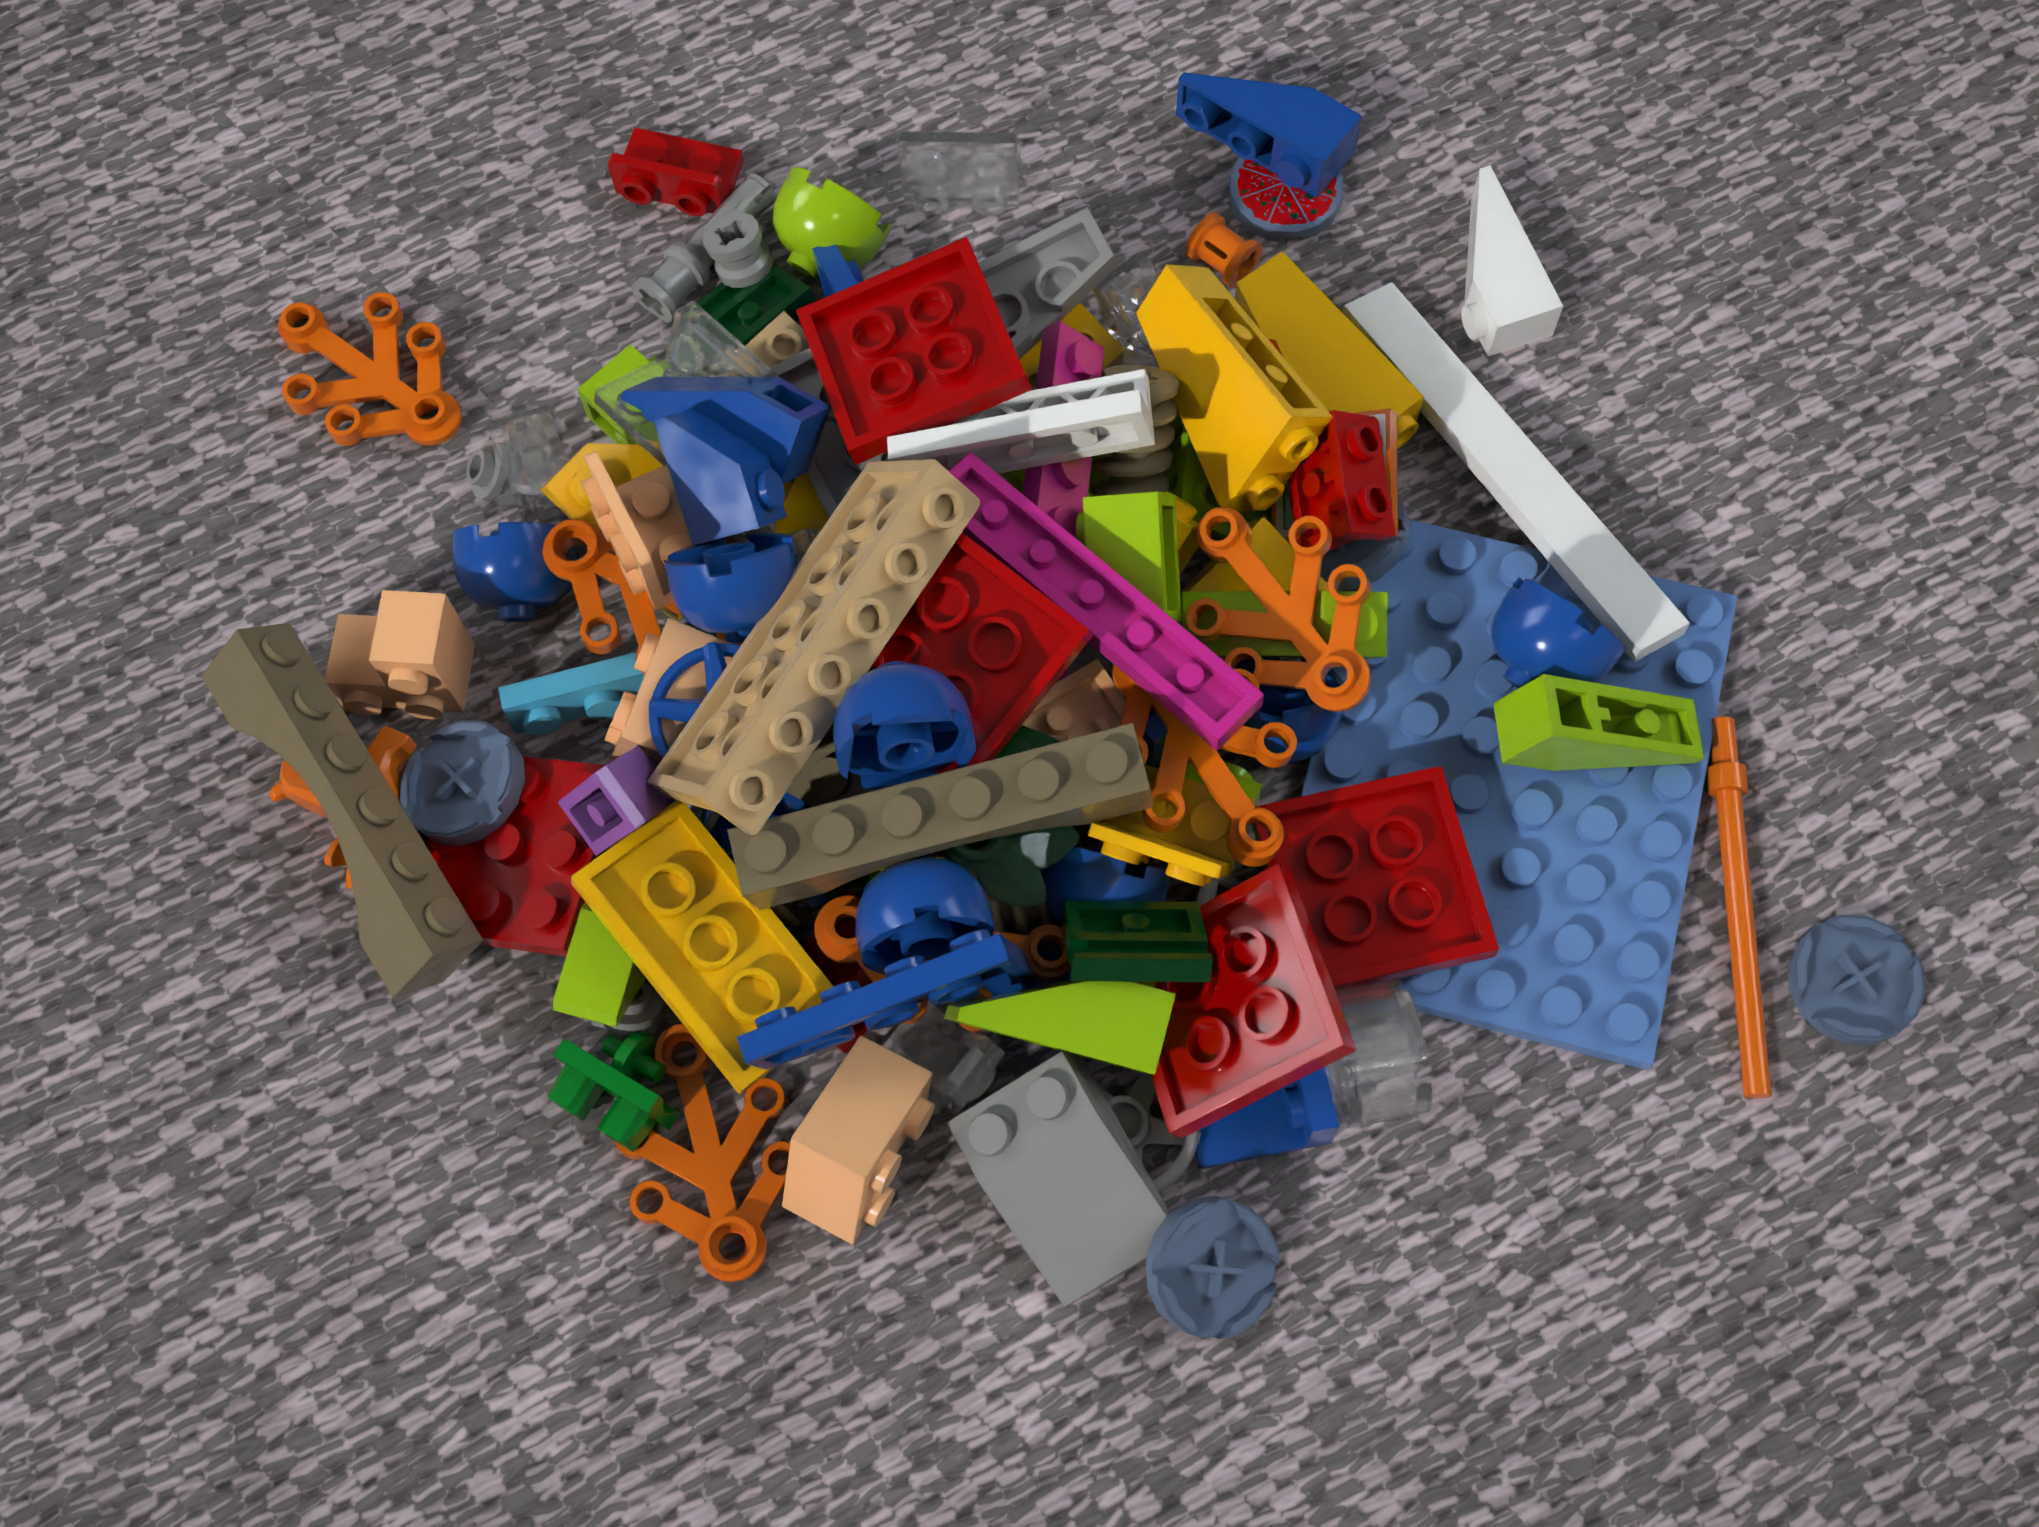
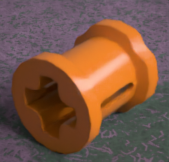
[1185,212,1263,289]

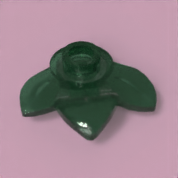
[945,826,1080,908]

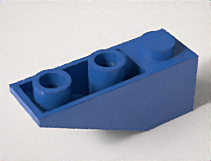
[1176,72,1362,198]
[621,377,831,485]

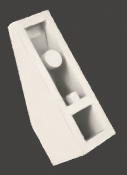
[1461,165,1563,356]

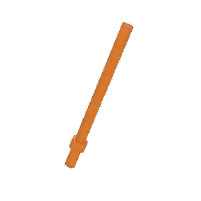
[1706,716,1772,1098]

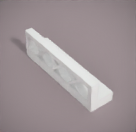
[887,369,1155,474]

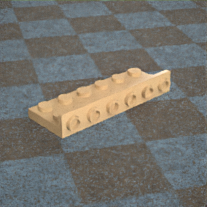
[647,459,980,835]

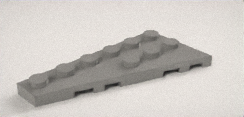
[759,207,1117,518]

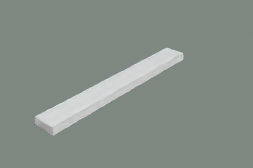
[1343,282,1690,662]

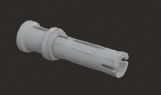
[631,173,776,323]

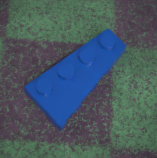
[737,929,1034,1070]

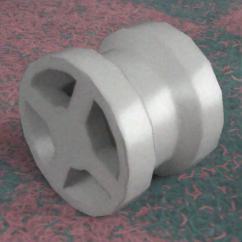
[703,212,773,288]

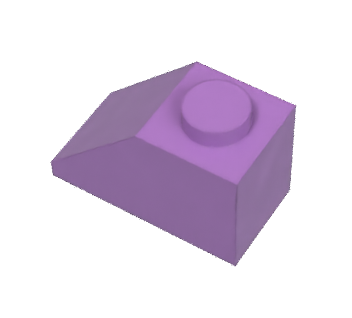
[558,745,675,856]

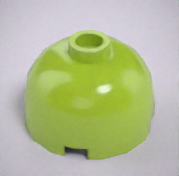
[772,167,892,279]

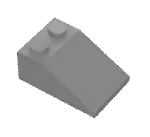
[947,1051,1170,1307]

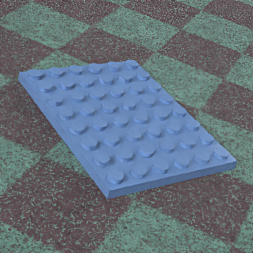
[1301,519,1738,1070]

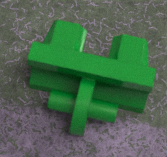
[547,1030,680,1152]

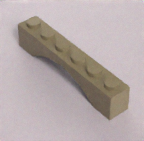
[201,623,484,998]
[727,723,1154,910]

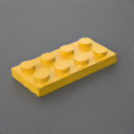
[571,800,834,1095]

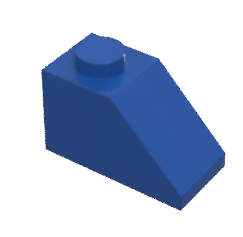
[653,408,787,545]

